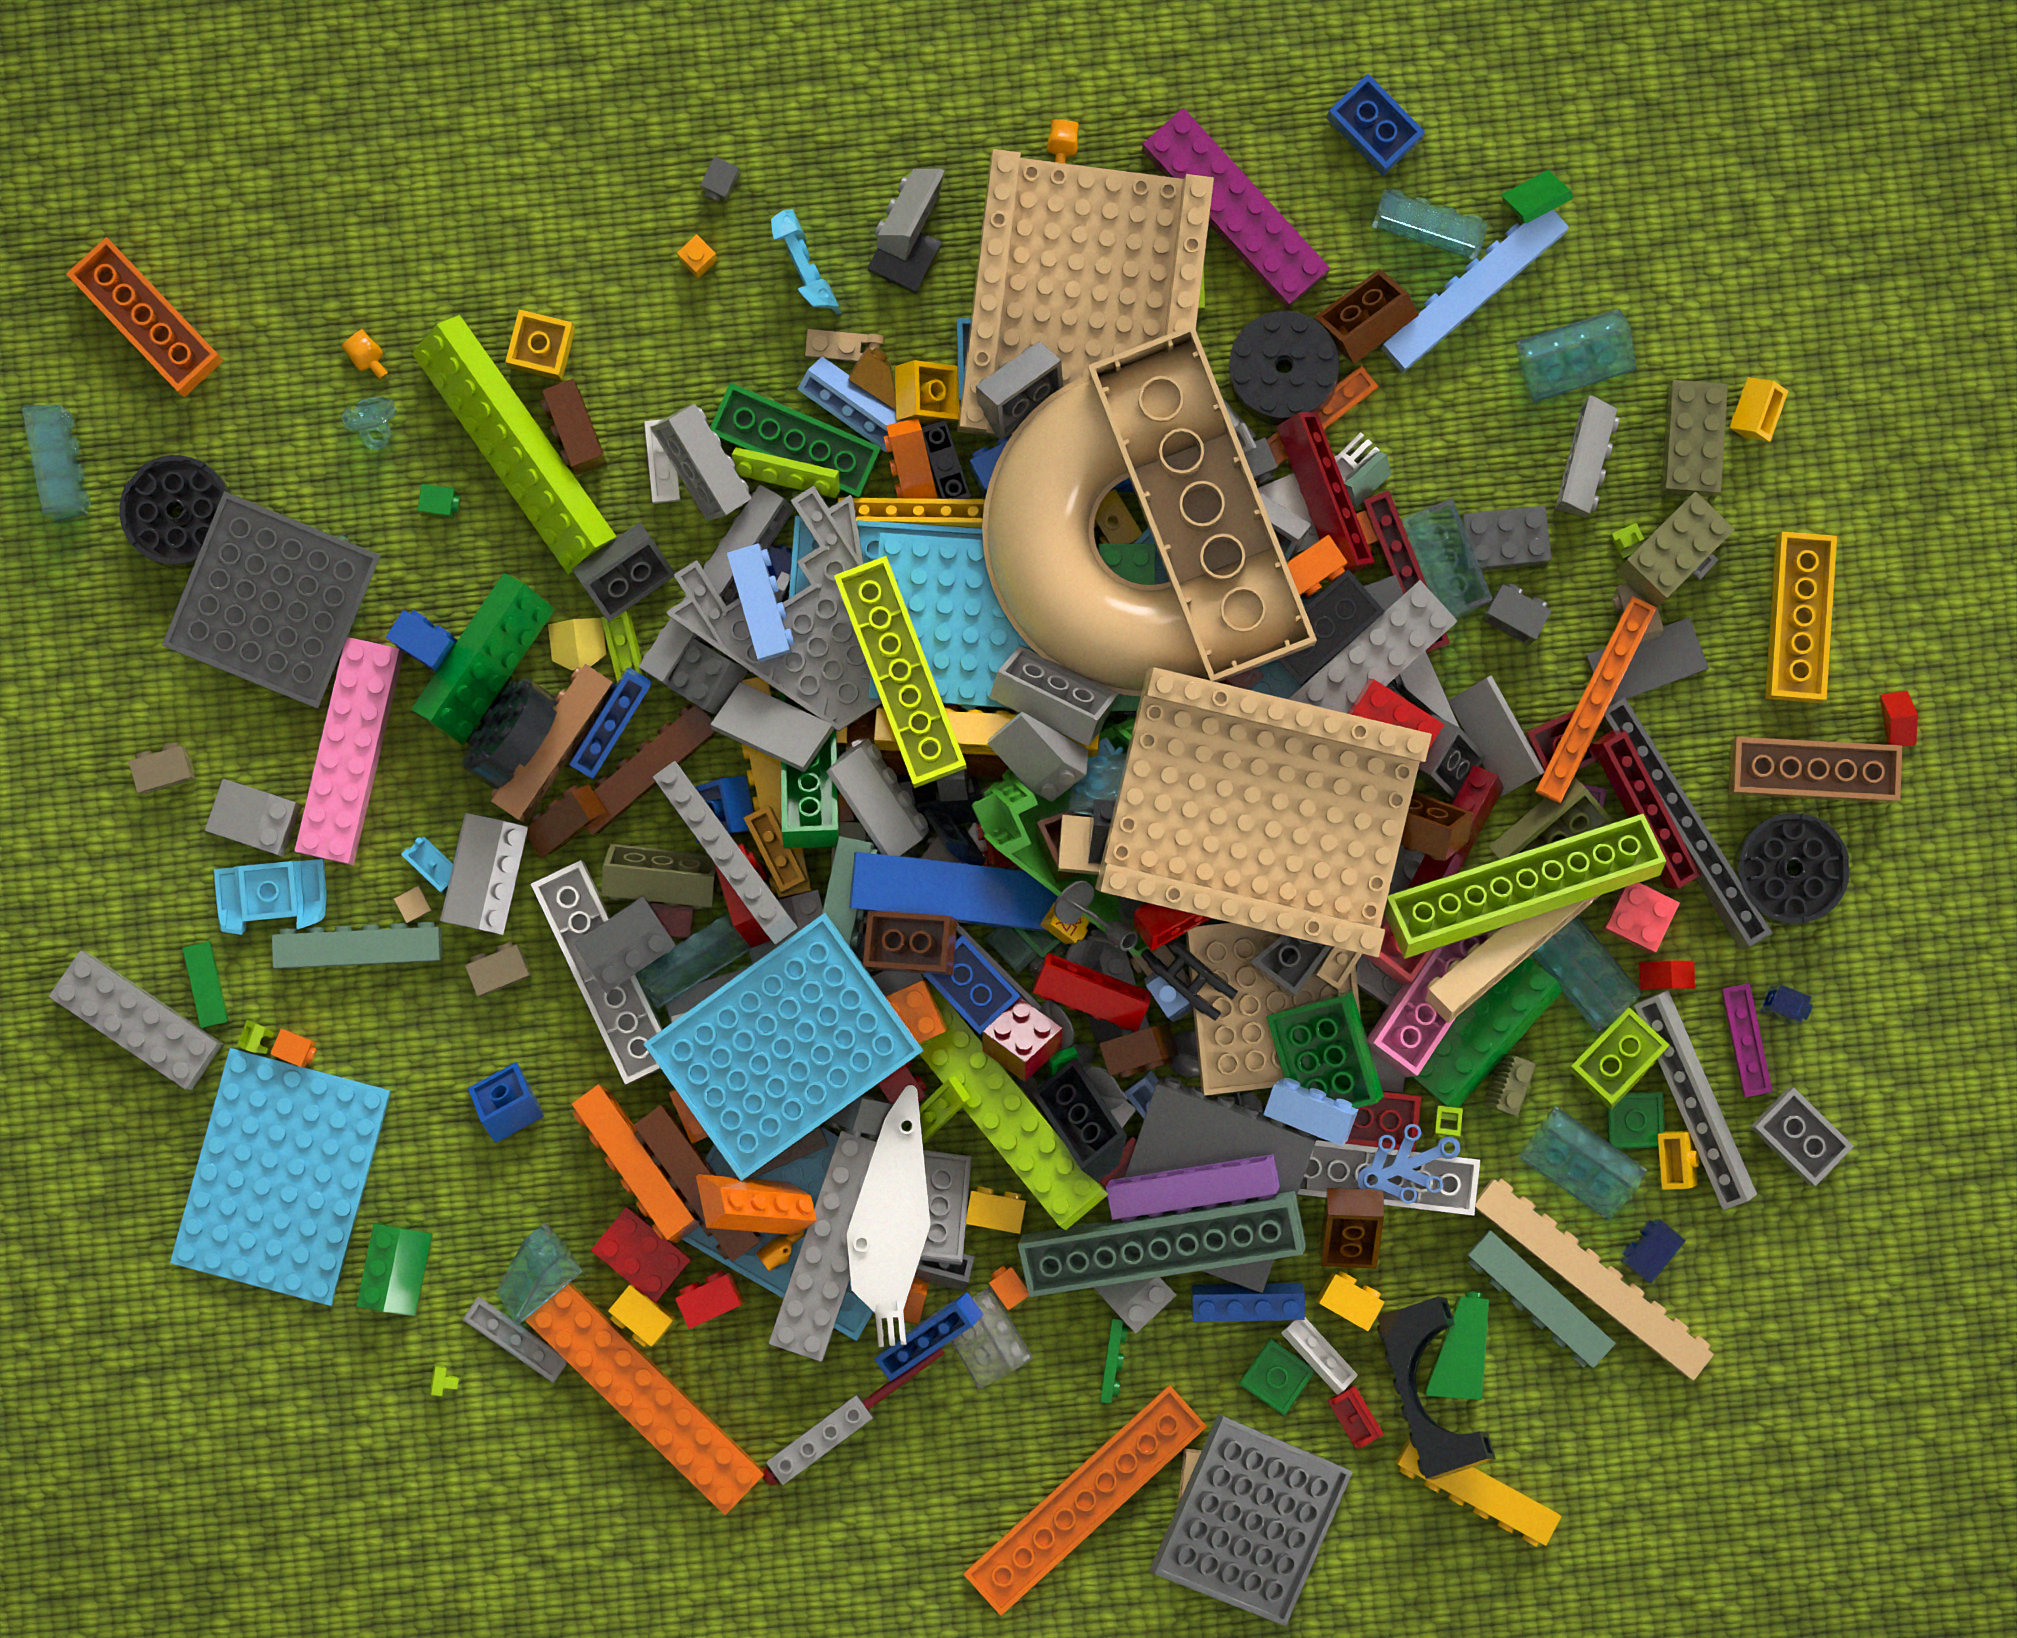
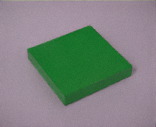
[1501,170,1573,224]
[1607,1092,1665,1149]
[1238,1338,1315,1416]

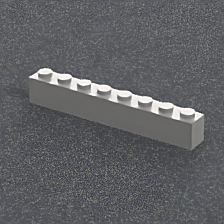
[639,485,795,691]
[653,761,798,944]
[1634,990,1757,1210]

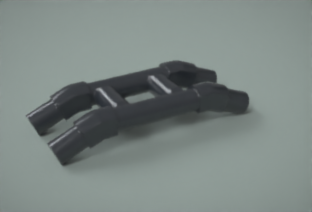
[1141,938,1238,1021]

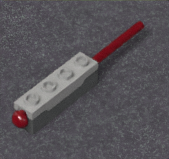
[762,1348,945,1486]

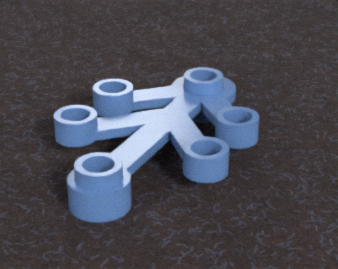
[1357,1124,1460,1204]

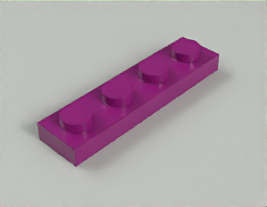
[1721,983,1773,1097]

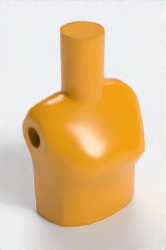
[1047,119,1079,164]
[341,329,388,380]
[755,1232,805,1272]

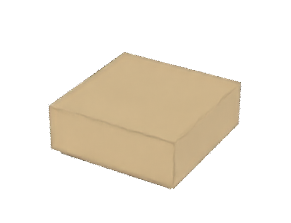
[394,886,432,923]

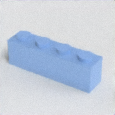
[797,356,902,452]
[727,543,795,662]

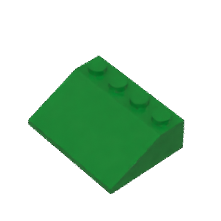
[1266,990,1384,1108]

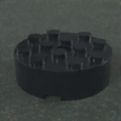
[1229,311,1339,425]
[119,455,232,569]
[462,678,558,789]
[1733,813,1850,925]

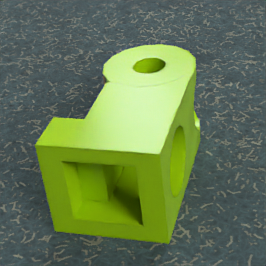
[1432,1106,1463,1140]

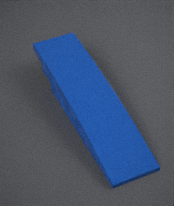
[849,852,1058,931]

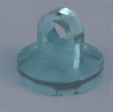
[341,397,396,450]

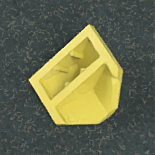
[548,618,607,671]

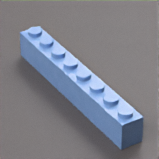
[1381,210,1569,374]

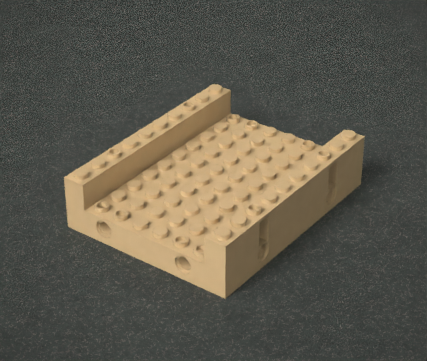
[957,149,1214,437]
[1095,667,1432,957]

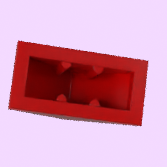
[1879,691,1918,747]
[1638,960,1695,990]

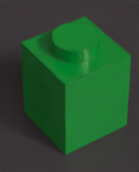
[417,484,461,519]

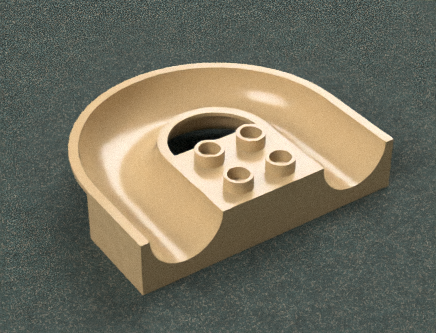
[982,324,1317,697]

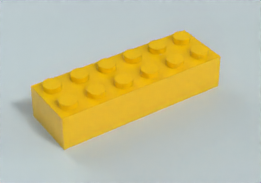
[1765,532,1837,703]

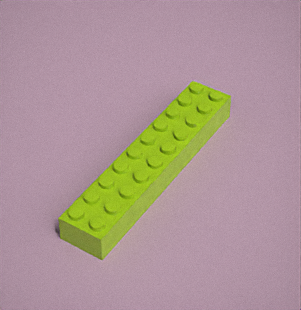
[412,315,617,575]
[1384,814,1666,959]
[919,981,1108,1230]

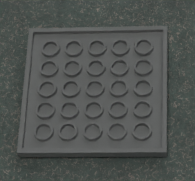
[162,491,381,708]
[1149,1414,1353,1626]

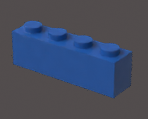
[569,666,651,779]
[1191,1283,1305,1322]
[874,1292,984,1381]

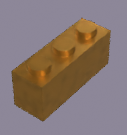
[744,805,808,894]

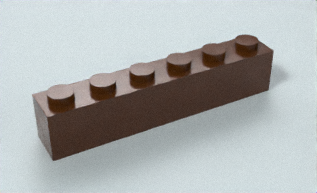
[586,704,718,837]

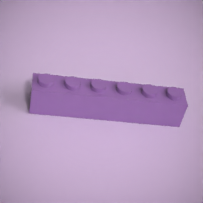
[1106,1154,1280,1222]

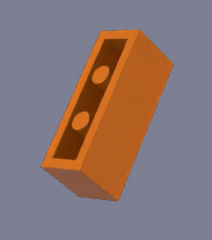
[883,418,938,499]

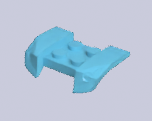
[771,209,841,315]
[214,859,327,935]

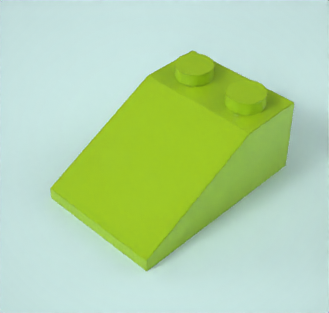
[1571,1007,1670,1110]

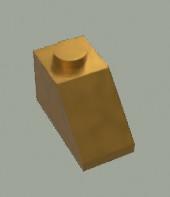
[849,347,896,409]

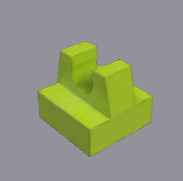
[1610,523,1645,560]
[237,1020,274,1054]
[429,1365,459,1396]

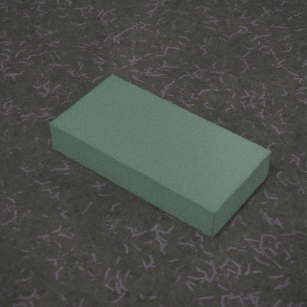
[1345,451,1391,507]
[985,927,1038,973]

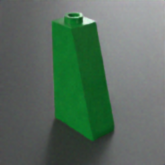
[1424,1291,1489,1400]

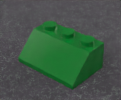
[356,1223,433,1316]

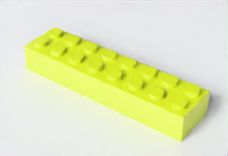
[834,556,967,788]

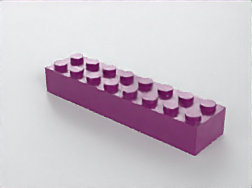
[1142,108,1330,310]

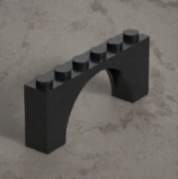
[1377,1296,1496,1480]

